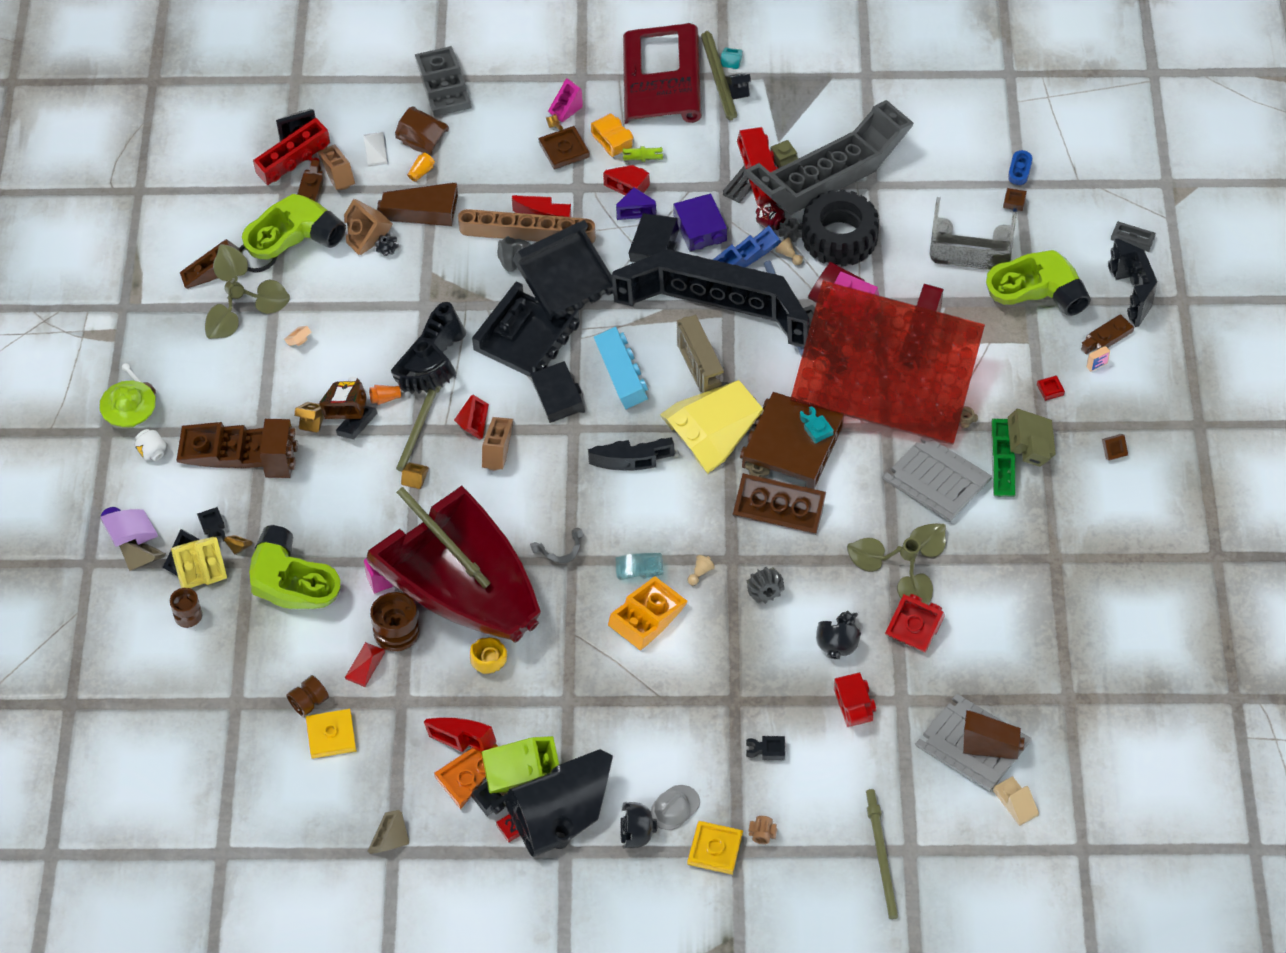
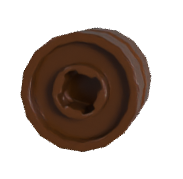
[169,588,202,628]
[286,675,329,717]

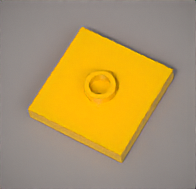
[306,709,356,759]
[687,821,743,875]

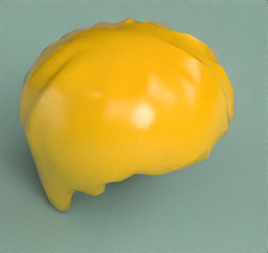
[470,637,507,674]

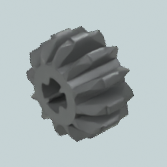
[747,567,785,604]

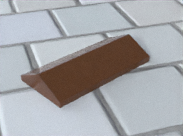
[733,473,826,534]

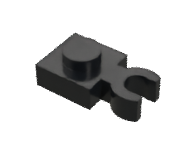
[197,507,226,542]
[746,736,785,760]

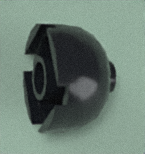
[816,621,861,659]
[620,802,657,849]

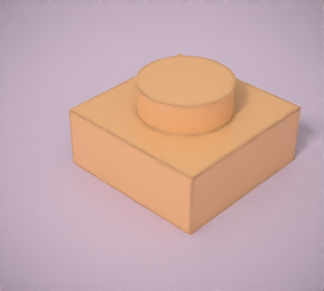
[284,326,311,346]

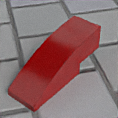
[512,195,572,217]
[424,718,497,752]

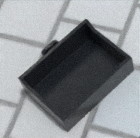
[628,213,679,262]
[530,361,585,423]

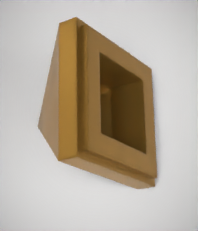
[224,535,253,555]

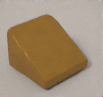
[401,462,429,489]

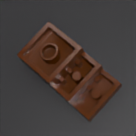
[176,422,263,468]

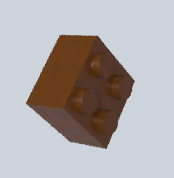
[260,419,298,478]

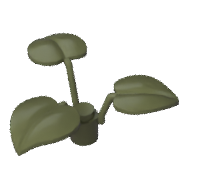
[205,244,290,339]
[847,523,946,605]

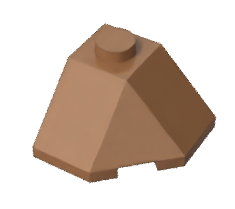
[344,199,393,255]

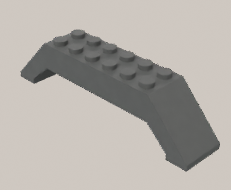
[744,100,914,215]

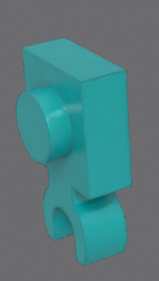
[800,406,834,444]

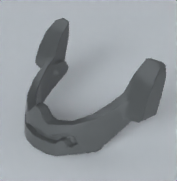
[530,528,584,563]

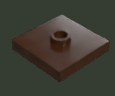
[538,126,590,170]

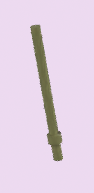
[396,367,441,472]
[396,487,491,589]
[866,789,898,919]

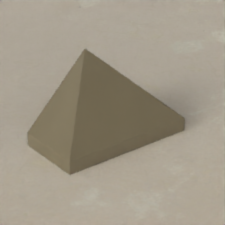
[119,539,166,571]
[367,810,409,854]

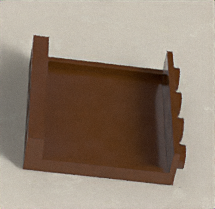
[740,392,844,489]

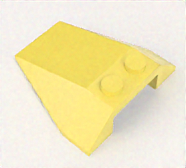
[660,380,763,474]

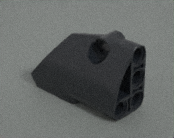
[505,749,613,857]

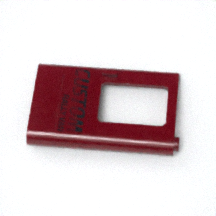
[623,23,701,124]

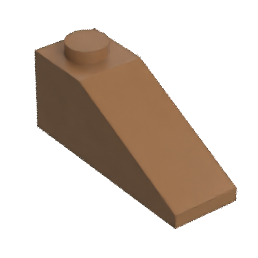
[317,145,355,190]
[482,417,513,470]

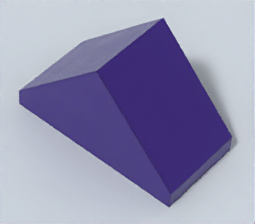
[616,188,656,220]

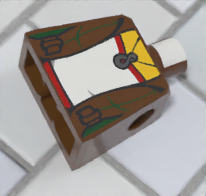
[319,377,367,419]

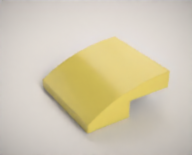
[171,537,227,588]

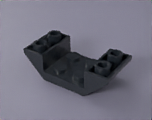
[1108,238,1158,327]

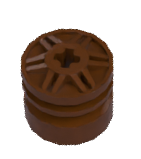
[370,592,419,652]

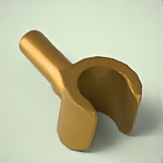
[546,114,563,131]

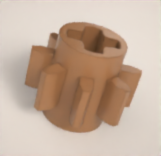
[748,816,777,844]

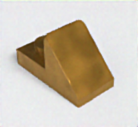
[294,402,324,433]

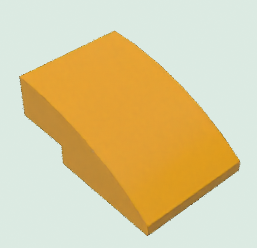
[608,576,687,651]

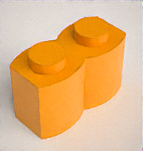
[591,113,633,157]

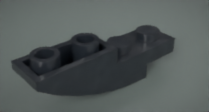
[588,437,674,470]

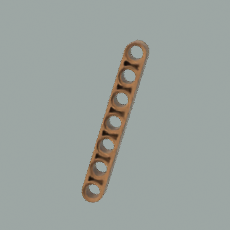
[458,209,596,244]

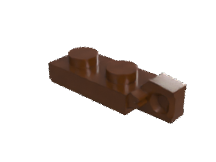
[297,160,323,202]
[1081,314,1134,355]

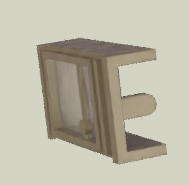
[677,315,724,393]

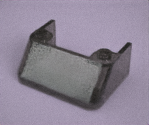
[929,197,1017,270]

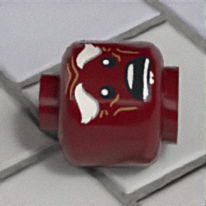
[756,201,786,231]

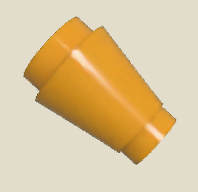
[407,153,435,182]

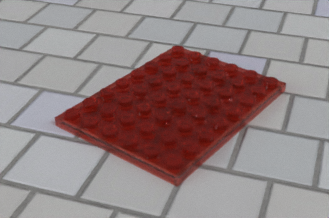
[790,281,985,445]

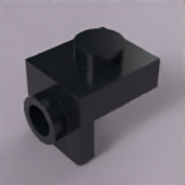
[470,782,507,816]

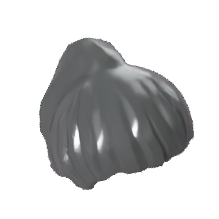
[497,236,531,271]

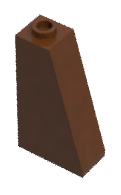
[377,183,458,226]

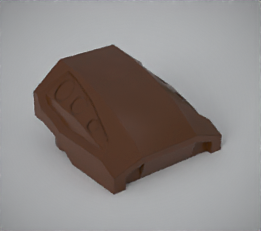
[395,106,449,156]

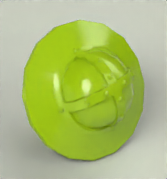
[100,380,156,428]

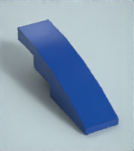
[713,226,782,267]

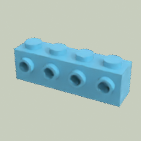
[594,326,649,409]

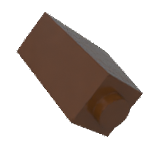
[963,710,1025,760]

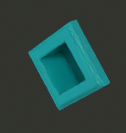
[721,47,743,69]

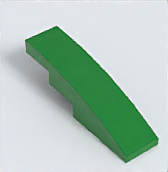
[991,418,1015,497]

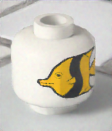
[134,429,166,461]

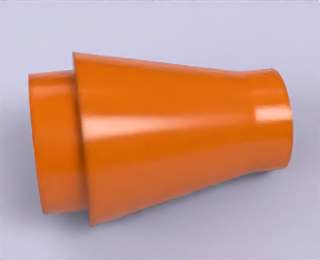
[369,385,401,405]

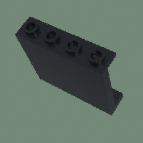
[513,220,613,321]
[472,281,580,377]

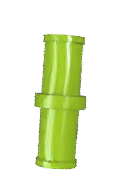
[623,146,663,162]

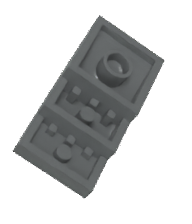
[415,46,472,117]

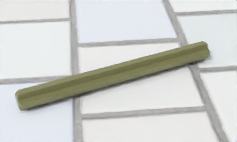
[701,31,737,121]

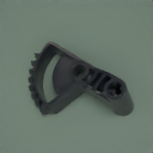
[391,302,466,394]

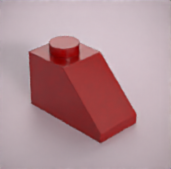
[603,165,650,195]

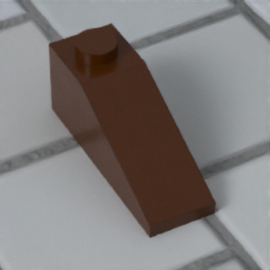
[179,239,242,289]

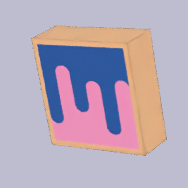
[1086,346,1110,372]

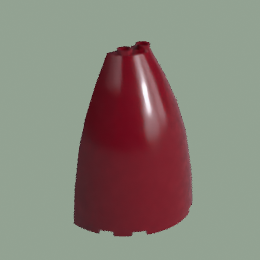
[367,486,541,643]

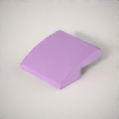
[100,509,158,547]

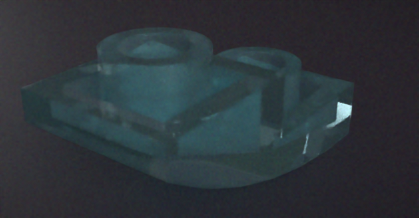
[615,553,663,580]

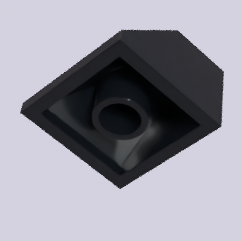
[276,109,316,141]

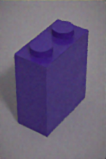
[673,193,727,252]

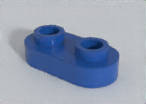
[1008,150,1033,185]

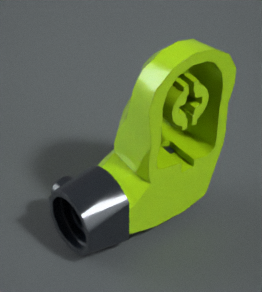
[242,194,346,260]
[986,250,1091,316]
[249,525,340,609]

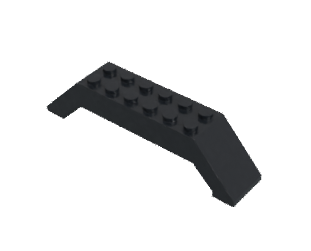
[612,249,809,348]

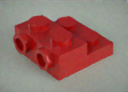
[885,594,945,653]

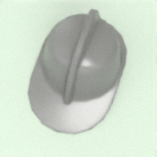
[651,785,700,830]

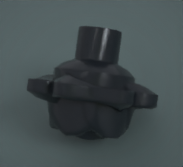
[374,233,399,256]
[836,610,858,628]

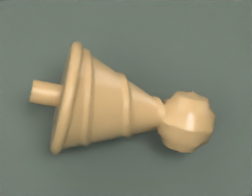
[775,238,803,265]
[687,555,715,586]

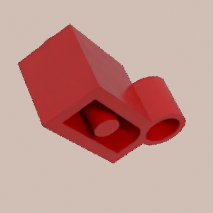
[834,672,876,727]

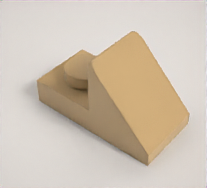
[993,776,1039,826]

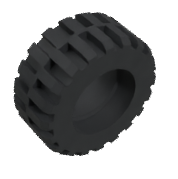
[802,189,879,267]

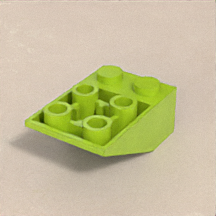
[482,736,559,793]

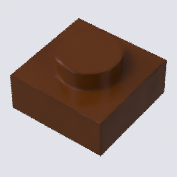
[1003,188,1027,211]
[1102,434,1128,460]

